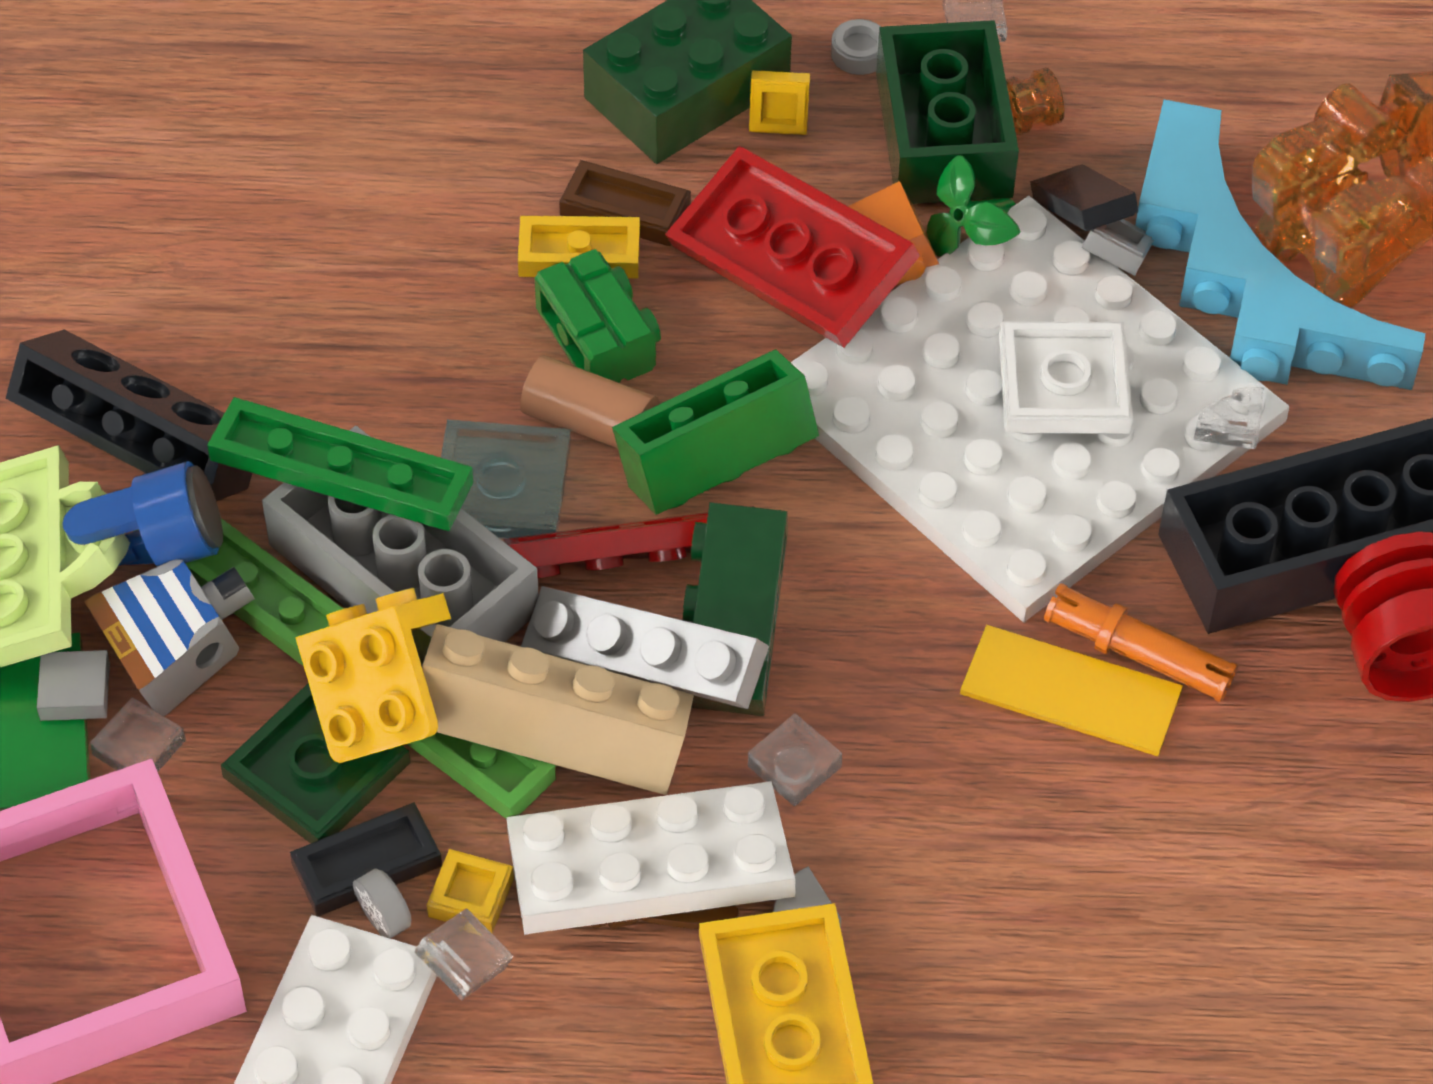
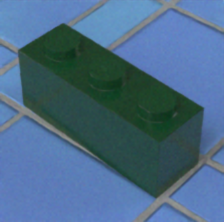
[682,502,788,716]

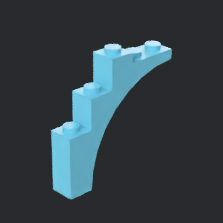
[1135,99,1426,390]

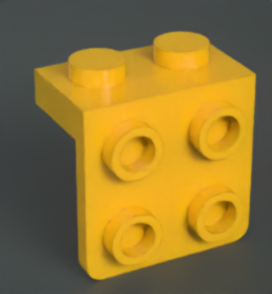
[295,588,451,763]

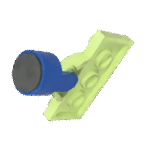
[0,445,223,667]

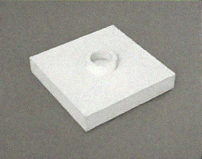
[999,322,1133,433]

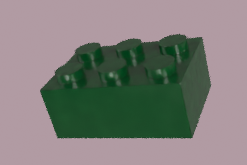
[583,0,792,164]
[876,20,1019,204]

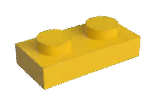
[518,216,640,279]

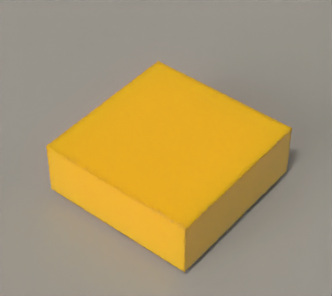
[749,70,810,135]
[426,849,514,934]

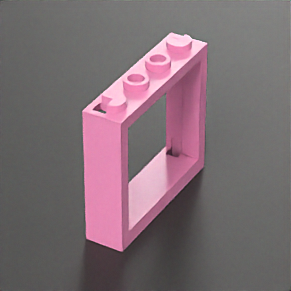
[0,759,247,1084]

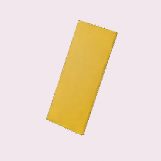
[960,624,1183,757]

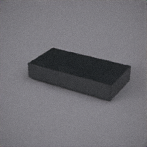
[1030,164,1138,231]
[290,802,442,917]

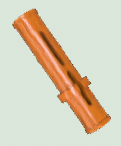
[1044,583,1238,703]

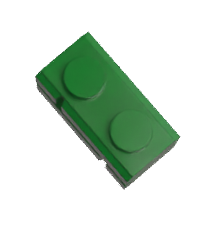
[534,249,661,383]

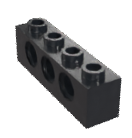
[6,329,253,502]

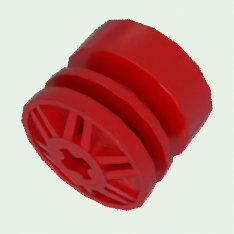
[1333,531,1433,702]

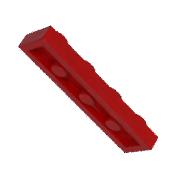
[503,506,754,578]

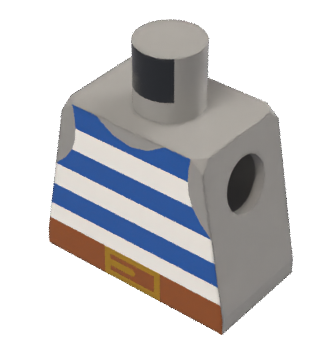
[84,559,255,719]

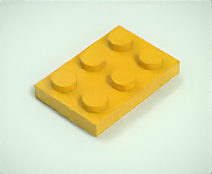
[699,903,873,1084]

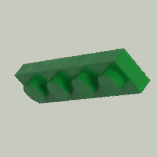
[207,397,474,531]

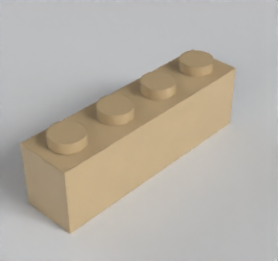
[422,624,694,795]

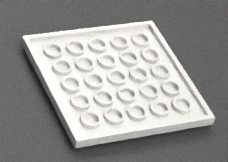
[791,196,1290,623]

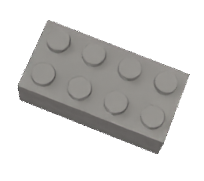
[262,425,539,666]

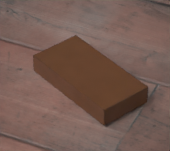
[559,160,691,246]

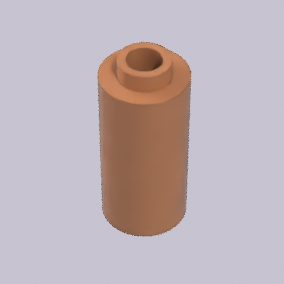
[520,355,659,449]

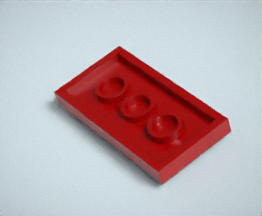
[665,145,920,348]

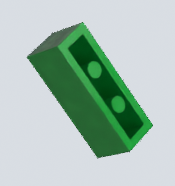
[612,349,819,515]

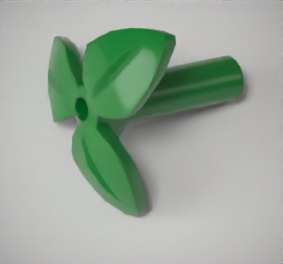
[926,155,1021,257]

